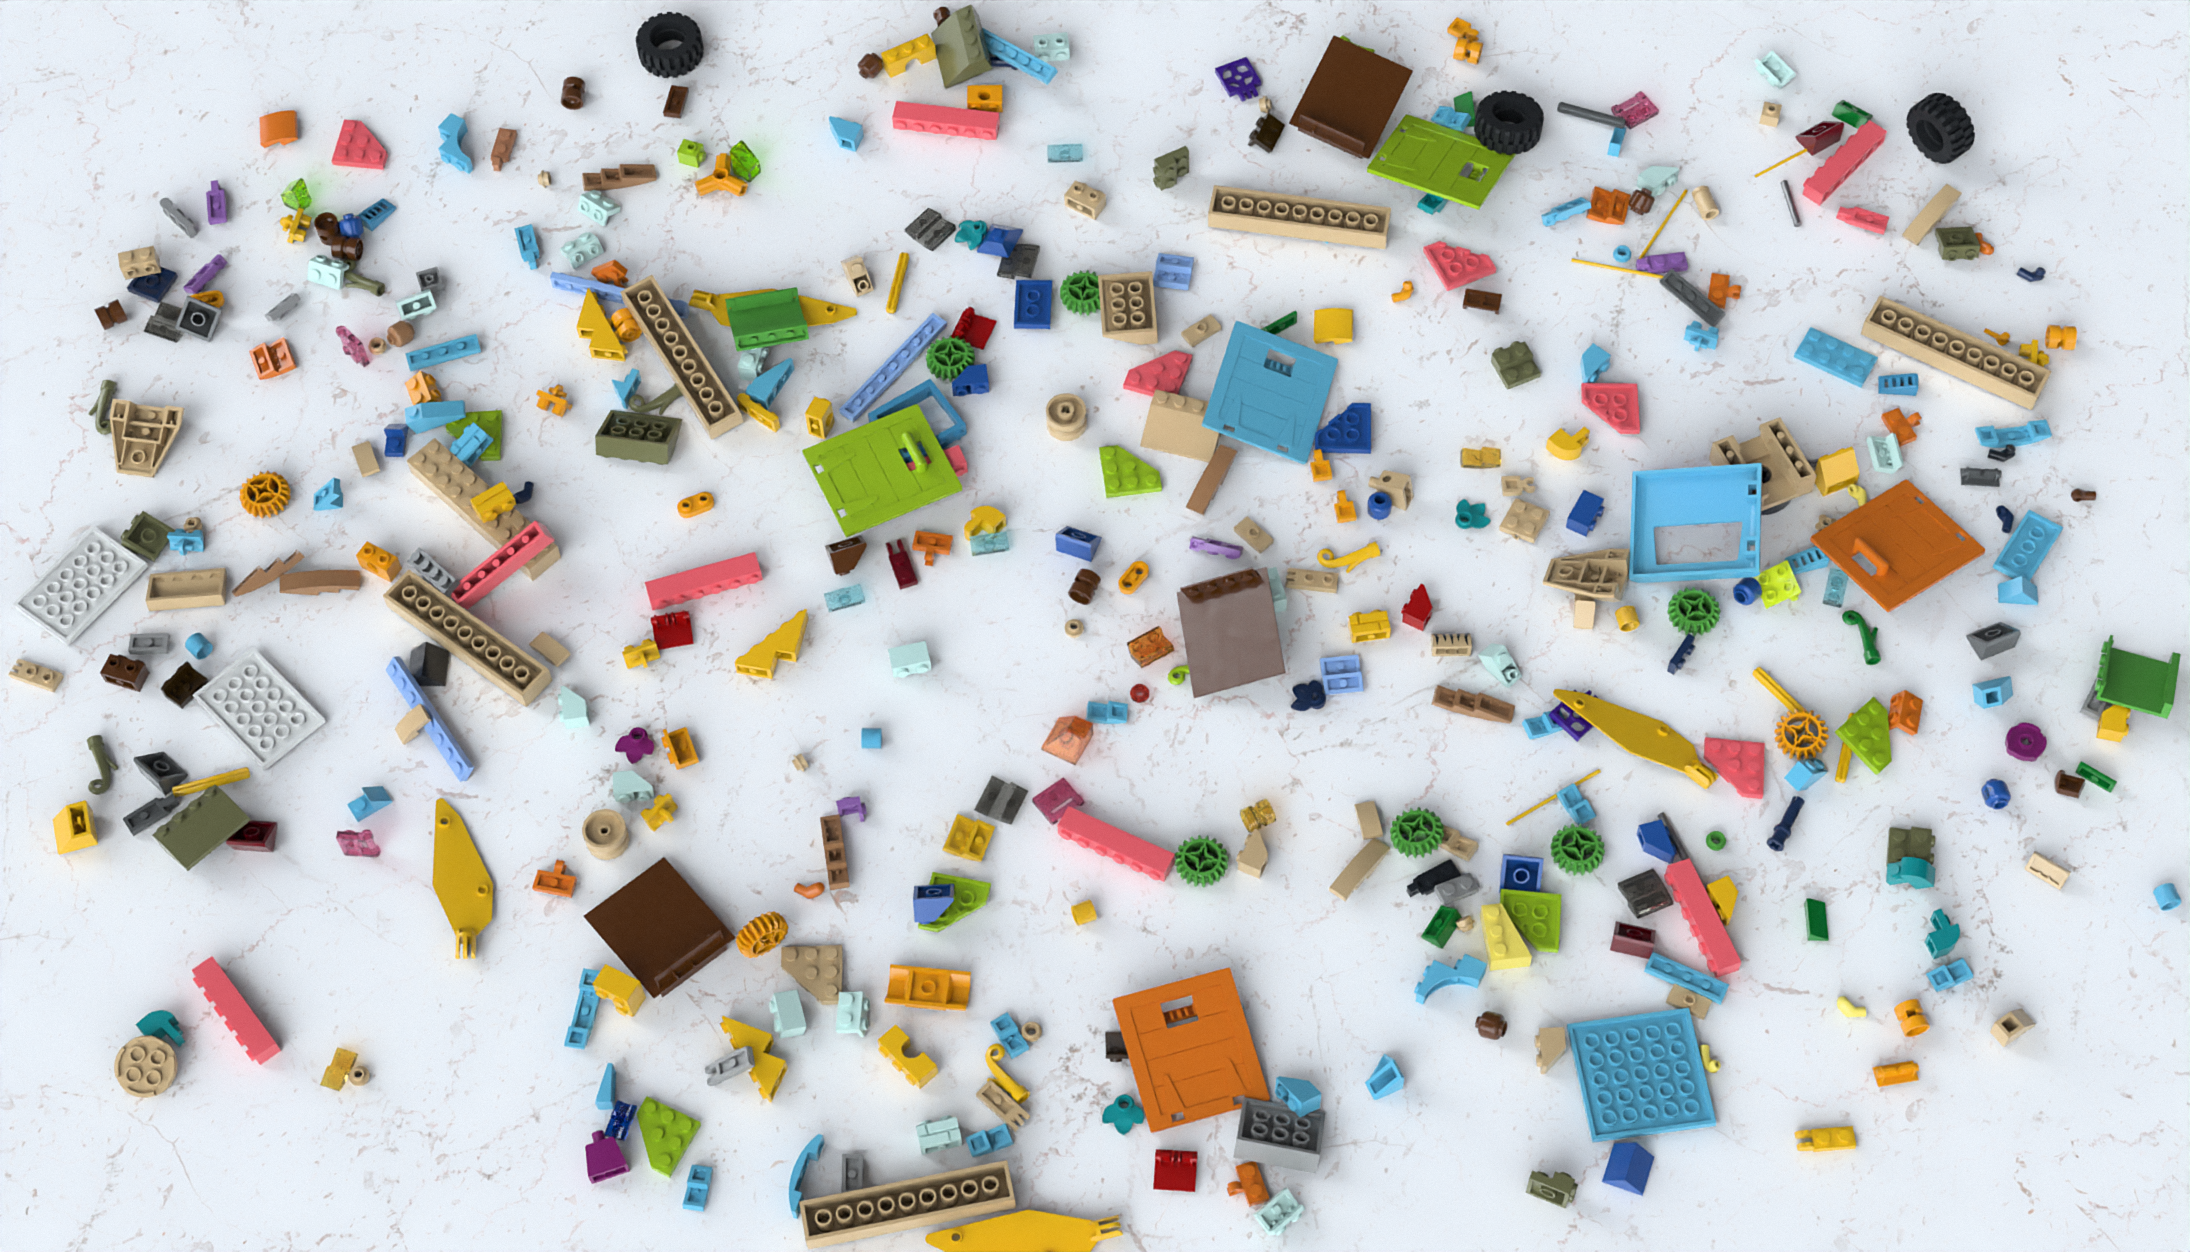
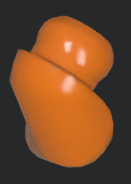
[1975,232,1994,255]
[794,882,825,899]

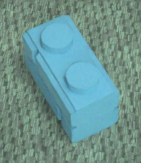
[449,422,494,468]

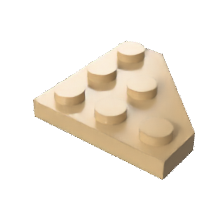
[781,945,843,1005]

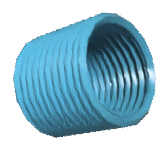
[185,633,213,660]
[861,728,882,749]
[2153,883,2182,911]

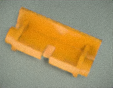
[1872,1061,1919,1087]

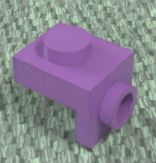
[836,796,867,822]

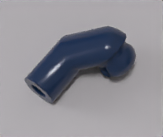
[2017,267,2046,282]
[513,481,534,504]
[1996,505,2014,533]

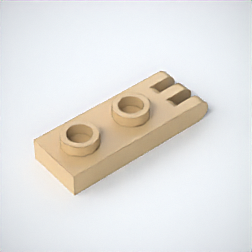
[1285,568,1339,593]
[8,659,64,692]
[976,1080,1030,1132]

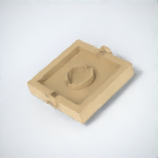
[1499,498,1550,544]

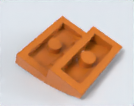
[259,110,298,148]
[1586,186,1631,225]
[249,337,297,380]

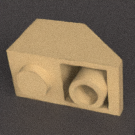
[840,255,874,297]
[1236,829,1268,879]
[1990,1009,2036,1047]
[1534,1027,1566,1074]

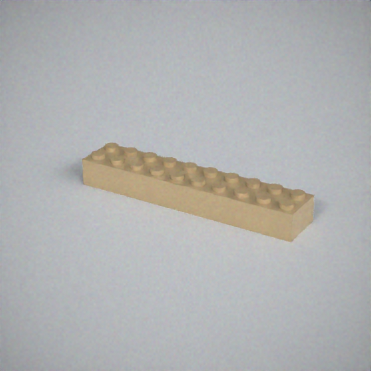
[1208,185,1391,249]
[620,275,743,440]
[1861,296,2052,410]
[407,438,561,581]
[383,570,552,707]
[799,1160,1016,1250]

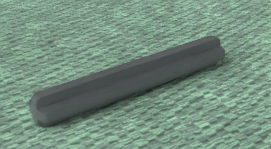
[1557,102,1626,129]

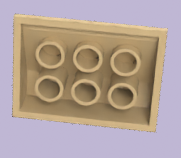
[1098,271,1158,345]
[1140,390,1225,462]

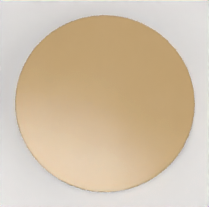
[114,1036,178,1098]

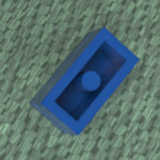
[1566,490,1605,537]

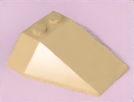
[109,399,185,478]
[1543,548,1630,602]

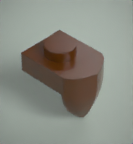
[2054,770,2085,799]

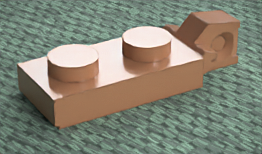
[490,128,517,171]

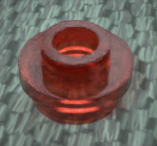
[1130,684,1150,703]

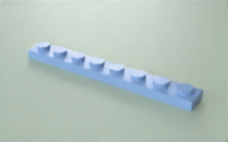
[550,272,690,319]
[839,313,947,423]
[386,656,474,782]

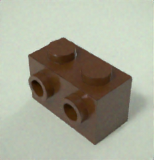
[100,654,150,692]

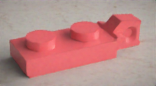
[1836,206,1889,235]

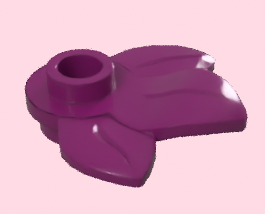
[615,727,654,764]

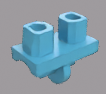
[1683,321,1719,352]
[167,529,205,556]

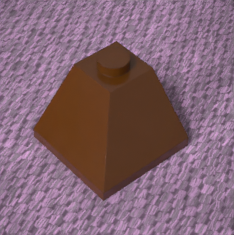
[825,535,867,576]

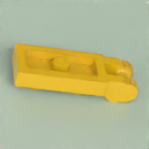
[737,393,780,433]
[1794,1126,1856,1152]

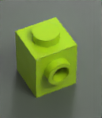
[677,139,706,168]

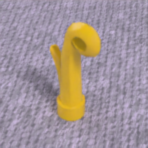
[1317,541,1380,573]
[985,1043,1030,1104]

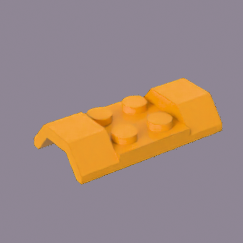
[884,964,971,1011]

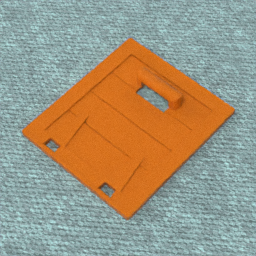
[1810,479,1985,612]
[1112,968,1270,1133]

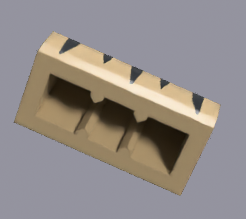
[1431,633,1472,656]

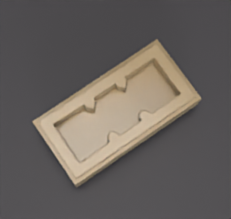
[1181,314,1221,347]
[1234,516,1274,554]
[2024,851,2071,890]
[1666,983,1712,1020]

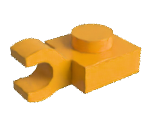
[1447,17,1479,42]
[1310,449,1332,482]
[1334,490,1356,523]

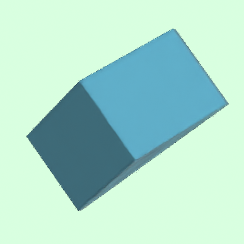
[1997,576,2038,605]

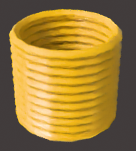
[1615,605,1640,632]
[1071,899,1097,926]

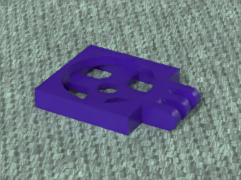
[1215,57,1261,102]
[1548,690,1598,742]

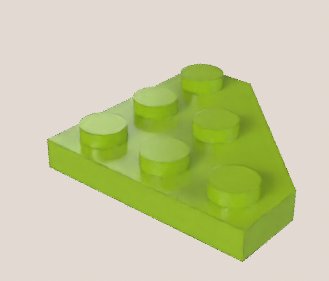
[446,410,503,461]
[1099,445,1162,498]
[1835,696,1892,775]
[918,872,991,933]
[1500,889,1562,953]
[636,1097,701,1178]

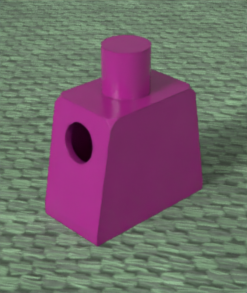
[585,1130,630,1184]

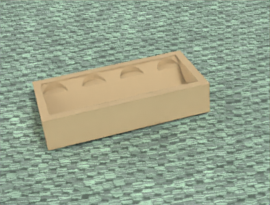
[145,568,227,611]

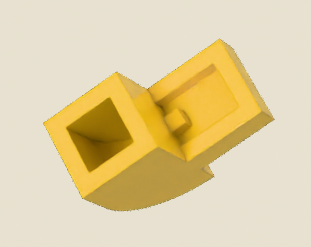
[1546,426,1590,460]
[964,506,1006,542]

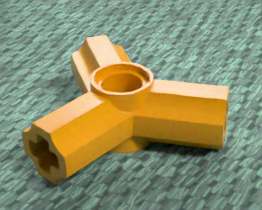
[694,153,748,197]

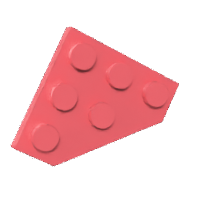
[331,119,388,170]
[1423,241,1496,291]
[1123,350,1193,396]
[1581,383,1640,434]
[1703,737,1765,799]

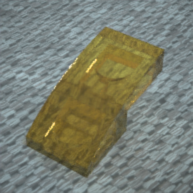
[1460,447,1501,469]
[320,1047,358,1091]

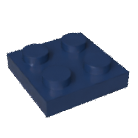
[127,266,178,303]

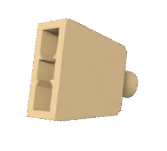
[1368,470,1414,511]

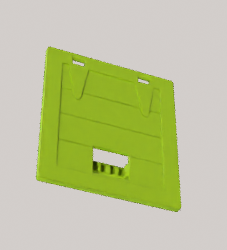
[1367,114,1516,210]
[802,404,962,537]

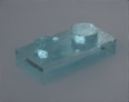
[1822,568,1848,608]

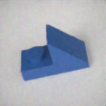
[384,424,409,457]

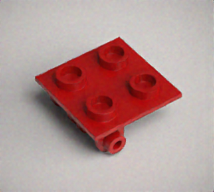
[951,307,997,350]
[651,610,694,650]
[1153,1149,1198,1192]

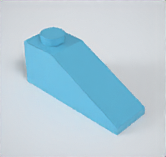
[746,358,795,410]
[405,400,466,434]

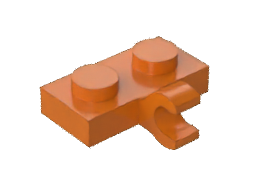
[591,260,628,288]
[1708,273,1741,309]
[1881,408,1922,447]
[912,531,953,566]
[532,860,577,898]
[1227,1161,1269,1207]

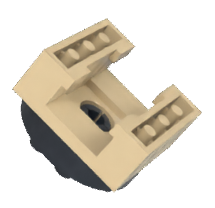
[1709,417,1817,515]

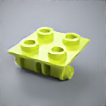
[1753,560,1802,609]

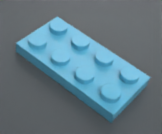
[1794,327,1878,388]
[1992,510,2063,581]

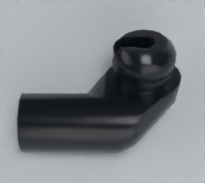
[1987,445,2016,462]

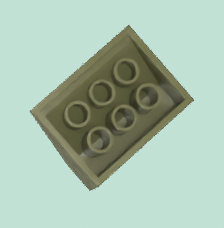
[931,5,993,89]
[595,410,682,465]
[152,785,251,871]

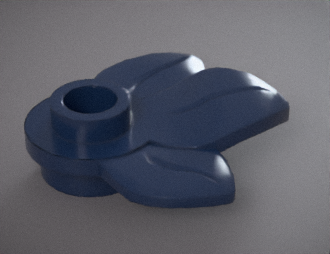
[1291,680,1326,711]

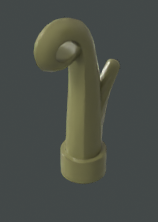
[343,259,386,297]
[89,380,117,435]
[629,384,683,415]
[87,735,118,795]

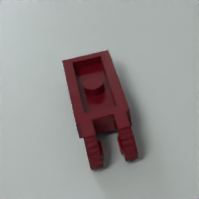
[885,539,918,590]

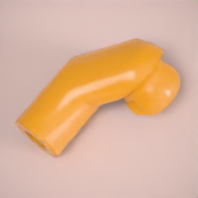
[1391,281,1414,303]

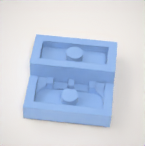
[1153,253,1194,290]
[1319,655,1364,695]

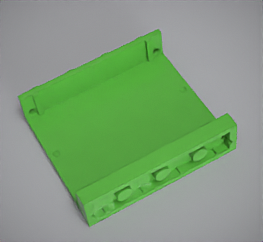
[725,287,809,352]
[2094,635,2181,719]

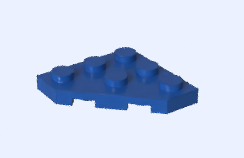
[1315,403,1371,454]

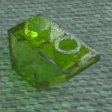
[729,140,761,183]
[281,178,312,211]

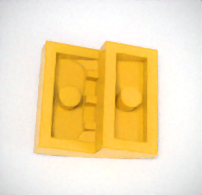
[1313,308,1354,345]
[942,814,995,862]

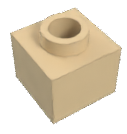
[1759,101,1782,127]

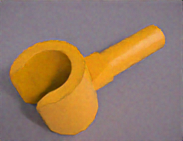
[1984,328,2010,346]

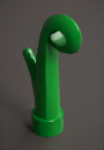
[1842,610,1881,665]

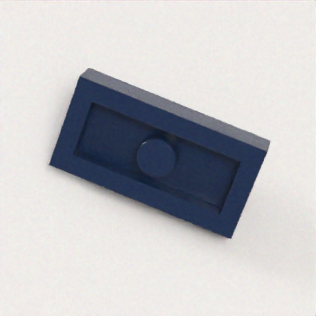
[1667,634,1696,675]

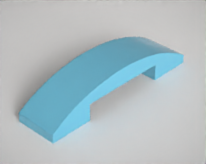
[1975,419,2052,448]
[564,968,600,1050]
[789,1134,825,1219]

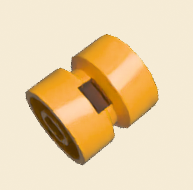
[1453,37,1483,65]
[611,308,642,343]
[2045,325,2077,350]
[1894,999,1930,1037]

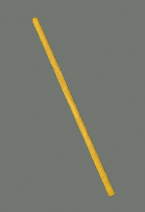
[1754,148,1807,177]
[1638,189,1688,259]
[1571,258,1664,279]
[1506,769,1601,826]

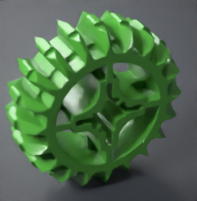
[1060,270,1100,316]
[926,335,975,382]
[1667,587,1721,636]
[1390,807,1444,859]
[1550,823,1605,876]
[1175,834,1229,888]

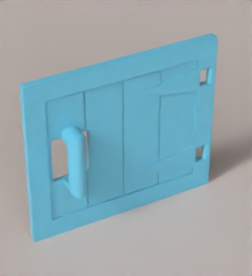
[1202,321,1338,465]

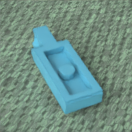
[1541,197,1592,226]
[514,224,540,270]

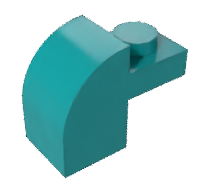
[1417,193,1448,215]
[1886,857,1936,889]
[1925,909,1960,959]
[135,1010,185,1047]

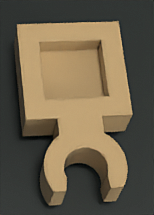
[1501,476,1535,496]

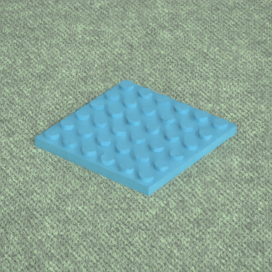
[1567,1008,1716,1143]

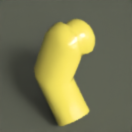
[1847,484,1868,507]
[1837,996,1866,1017]
[1699,1045,1721,1073]

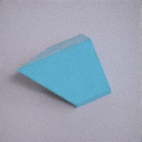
[1365,1054,1404,1100]

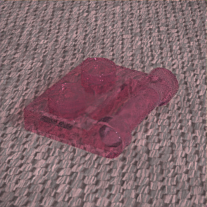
[1611,91,1659,129]
[336,325,370,367]
[1032,777,1085,825]
[336,829,381,857]

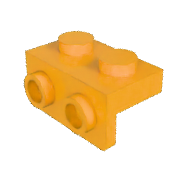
[405,371,442,405]
[661,727,699,770]

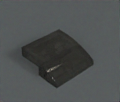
[904,208,957,251]
[997,244,1040,279]
[144,302,185,343]
[974,775,1028,824]
[1617,869,1674,919]

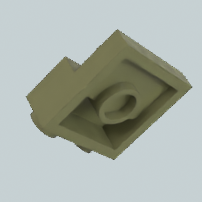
[1153,146,1189,191]
[1935,226,1980,261]
[1491,341,1541,390]
[120,511,175,562]
[1886,826,1935,866]
[1526,1171,1578,1208]

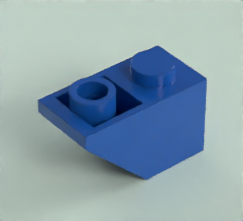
[952,364,989,396]
[1637,819,1677,864]

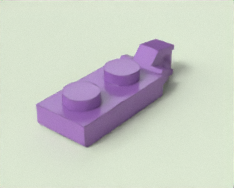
[206,180,228,225]
[1636,252,1688,274]
[183,254,228,294]
[1189,536,1244,559]

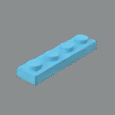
[405,334,481,372]
[1644,952,1729,1005]

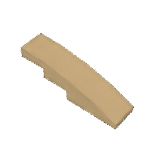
[1902,184,1962,246]
[1329,838,1390,902]

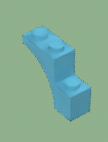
[438,113,473,174]
[1414,954,1487,1005]

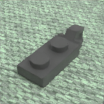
[123,794,179,836]

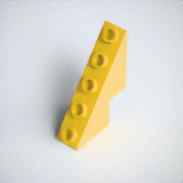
[576,288,628,362]
[735,609,809,679]
[720,1016,788,1102]

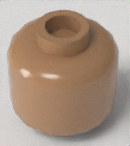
[387,321,415,347]

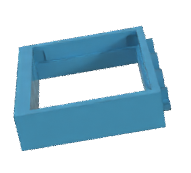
[868,379,967,464]

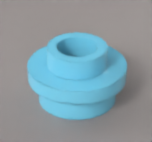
[1613,245,1631,263]

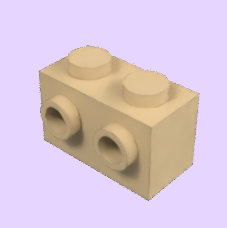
[1064,180,1106,220]
[118,246,161,280]

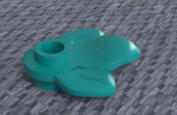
[955,220,988,250]
[1455,499,1491,529]
[1102,1094,1144,1135]

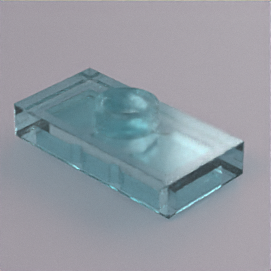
[1047,144,1083,163]
[969,531,1010,556]
[824,584,866,613]

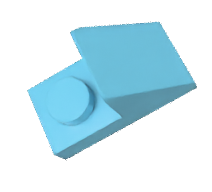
[612,368,642,409]
[313,477,343,511]
[347,786,392,822]

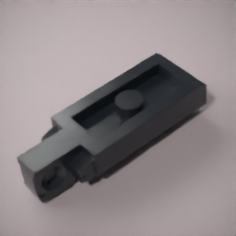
[1406,859,1461,898]

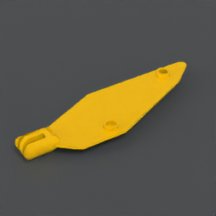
[688,288,857,327]
[1553,689,1718,790]
[432,798,493,959]
[925,1210,1123,1252]

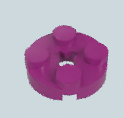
[2005,723,2047,762]

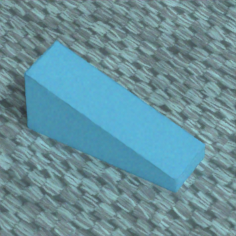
[1607,127,1626,157]

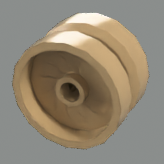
[1046,393,1087,441]
[582,809,630,860]

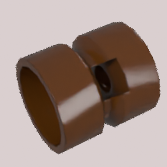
[561,77,586,110]
[314,212,342,246]
[331,235,363,261]
[94,299,128,330]
[1068,569,1101,605]

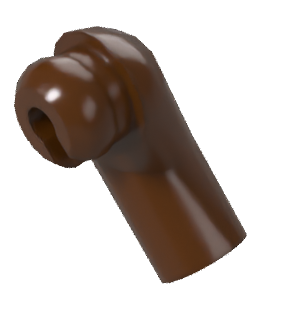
[2071,488,2096,502]

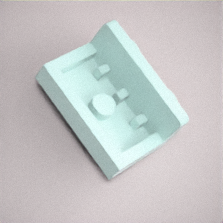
[1755,50,1796,89]
[578,190,621,226]
[560,232,604,269]
[307,255,349,290]
[1866,433,1904,474]
[836,991,870,1037]
[1253,1188,1305,1236]

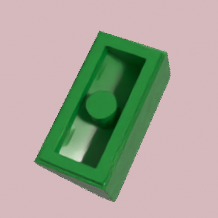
[1453,91,1475,127]
[1832,100,1873,129]
[1261,310,1297,335]
[2075,761,2117,793]
[1804,898,1829,941]
[1421,905,1462,949]

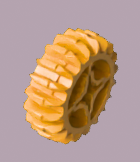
[239,470,291,519]
[1774,708,1829,761]
[736,911,789,958]

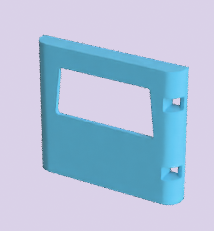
[1629,463,1762,583]

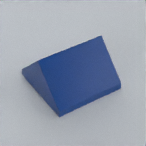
[1055,526,1102,562]
[1499,854,1544,893]
[1602,1142,1654,1196]

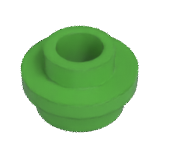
[1706,831,1726,851]

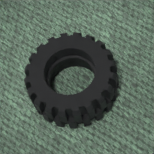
[636,12,704,78]
[1474,90,1544,155]
[1906,93,1975,164]

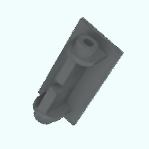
[1960,467,2002,487]

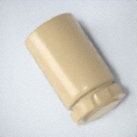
[1692,185,1719,220]

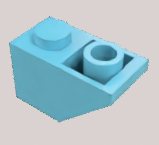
[829,116,864,152]
[1580,343,1611,383]
[1972,676,2013,709]
[1784,758,1828,791]
[1275,1076,1322,1118]

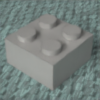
[416,266,445,294]

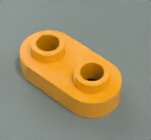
[191,290,225,308]
[677,492,714,518]
[1118,561,1149,594]

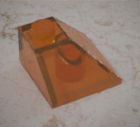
[1041,716,1094,765]

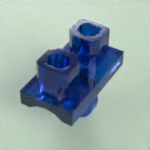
[604,1100,638,1141]

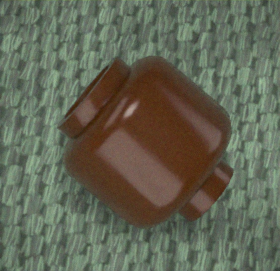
[857,53,883,79]
[1628,187,1655,215]
[1475,1011,1508,1040]

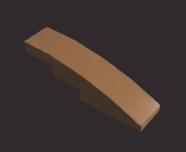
[582,164,657,191]
[1186,444,1238,516]
[231,549,304,597]
[279,570,360,596]
[1431,685,1515,724]
[820,814,850,890]

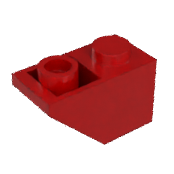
[1401,584,1433,631]

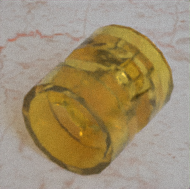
[1240,799,1276,833]

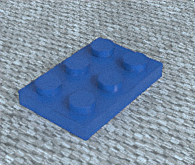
[1014,280,1052,329]

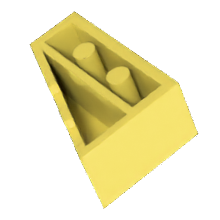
[1480,903,1532,971]

